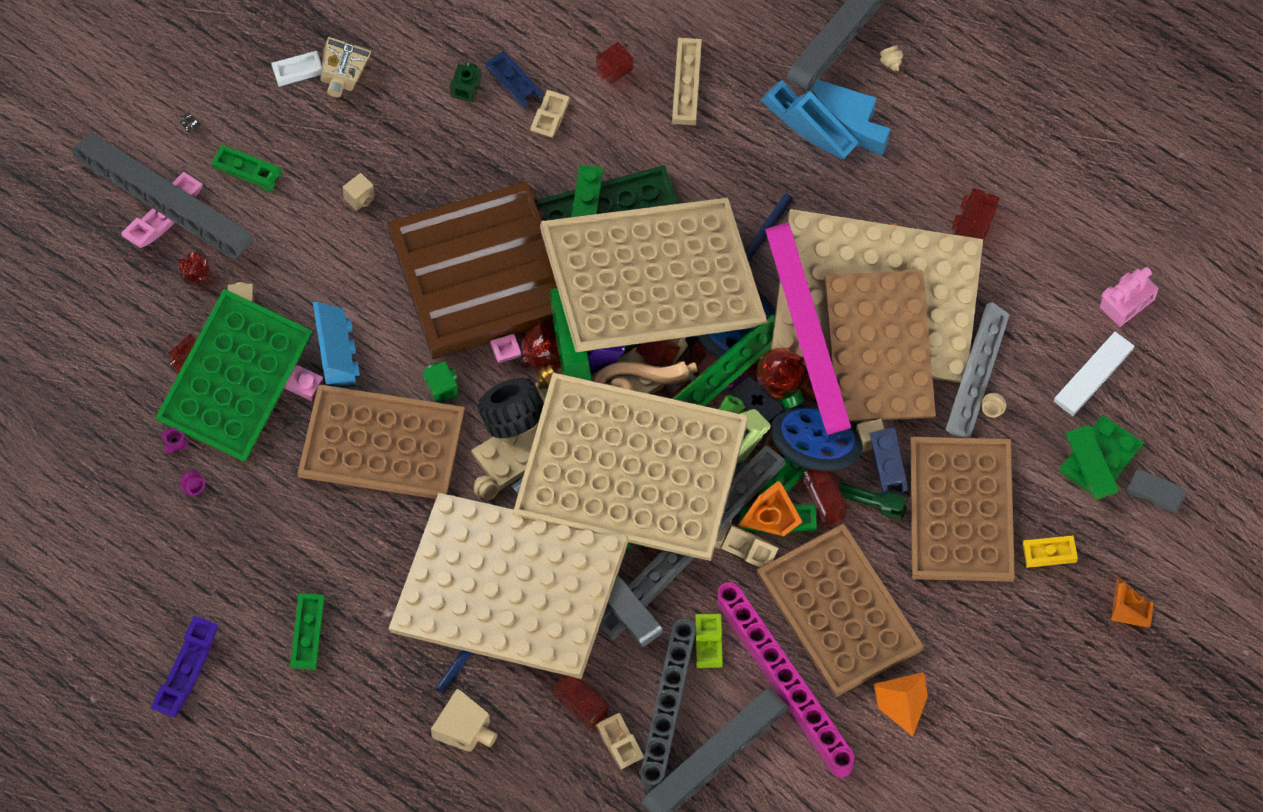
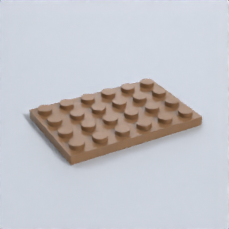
[824,270,936,422]
[298,384,465,499]
[910,437,1015,582]
[756,523,924,698]

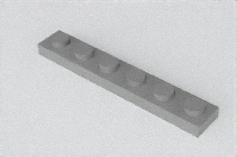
[946,302,1010,438]

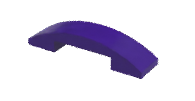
[150,615,218,718]

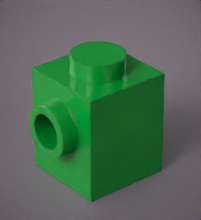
[422,361,458,403]

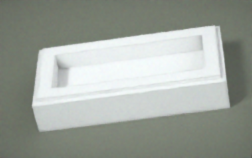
[271,51,322,87]

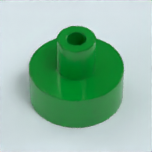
[778,389,804,409]

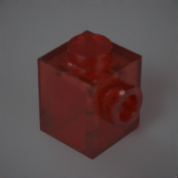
[595,42,633,85]
[635,339,681,367]

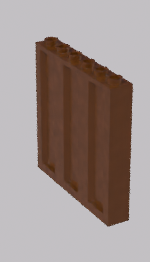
[388,181,557,360]

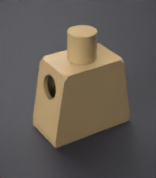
[431,689,497,752]

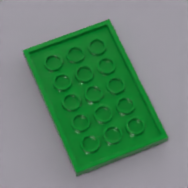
[155,289,313,463]

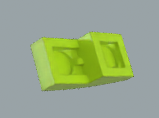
[695,614,723,668]

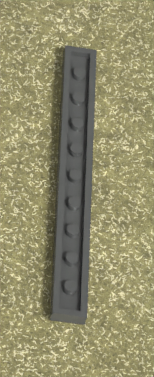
[599,445,786,641]

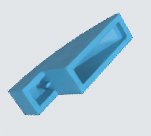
[761,80,859,159]
[806,80,890,156]

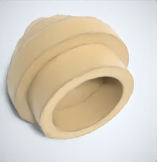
[880,45,903,71]
[981,393,1006,418]
[474,476,499,501]

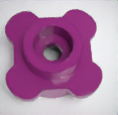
[161,428,189,454]

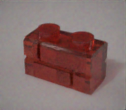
[952,188,1000,242]
[803,469,847,526]
[553,675,608,730]

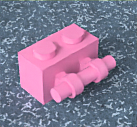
[1100,267,1158,327]

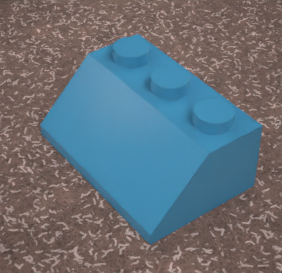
[313,302,360,388]

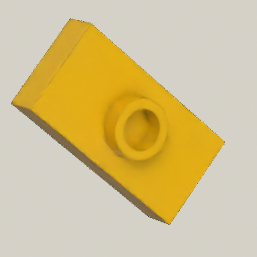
[1022,536,1078,568]

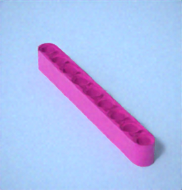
[765,222,851,435]
[717,582,854,777]

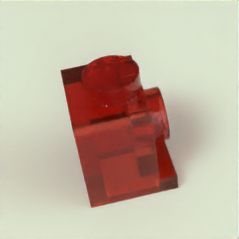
[168,333,196,373]

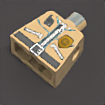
[320,37,371,97]

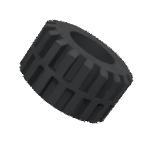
[477,378,544,438]

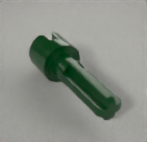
[837,482,908,520]

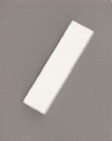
[1054,332,1134,416]

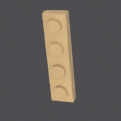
[672,38,702,125]

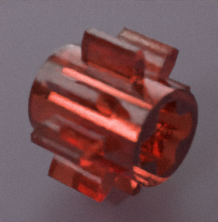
[179,252,210,282]

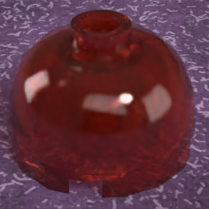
[521,323,561,372]
[756,348,805,398]

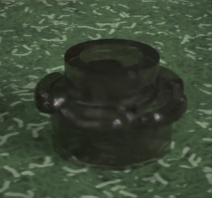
[179,111,201,133]

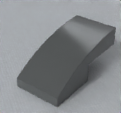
[1127,470,1187,513]

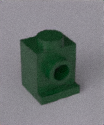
[450,62,482,102]

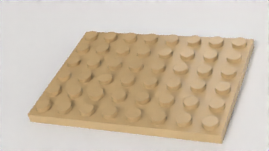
[540,198,767,352]
[771,209,983,383]
[513,373,748,561]
[388,493,628,679]

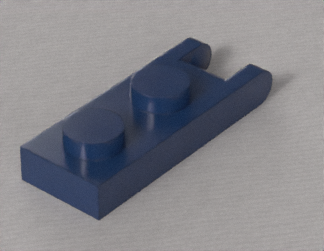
[485,51,543,109]
[869,427,908,495]

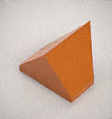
[739,481,802,537]
[1111,575,1154,627]
[874,672,928,737]

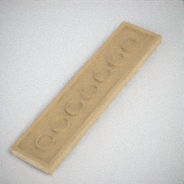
[471,348,664,491]

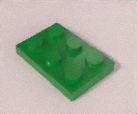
[1059,415,1144,500]

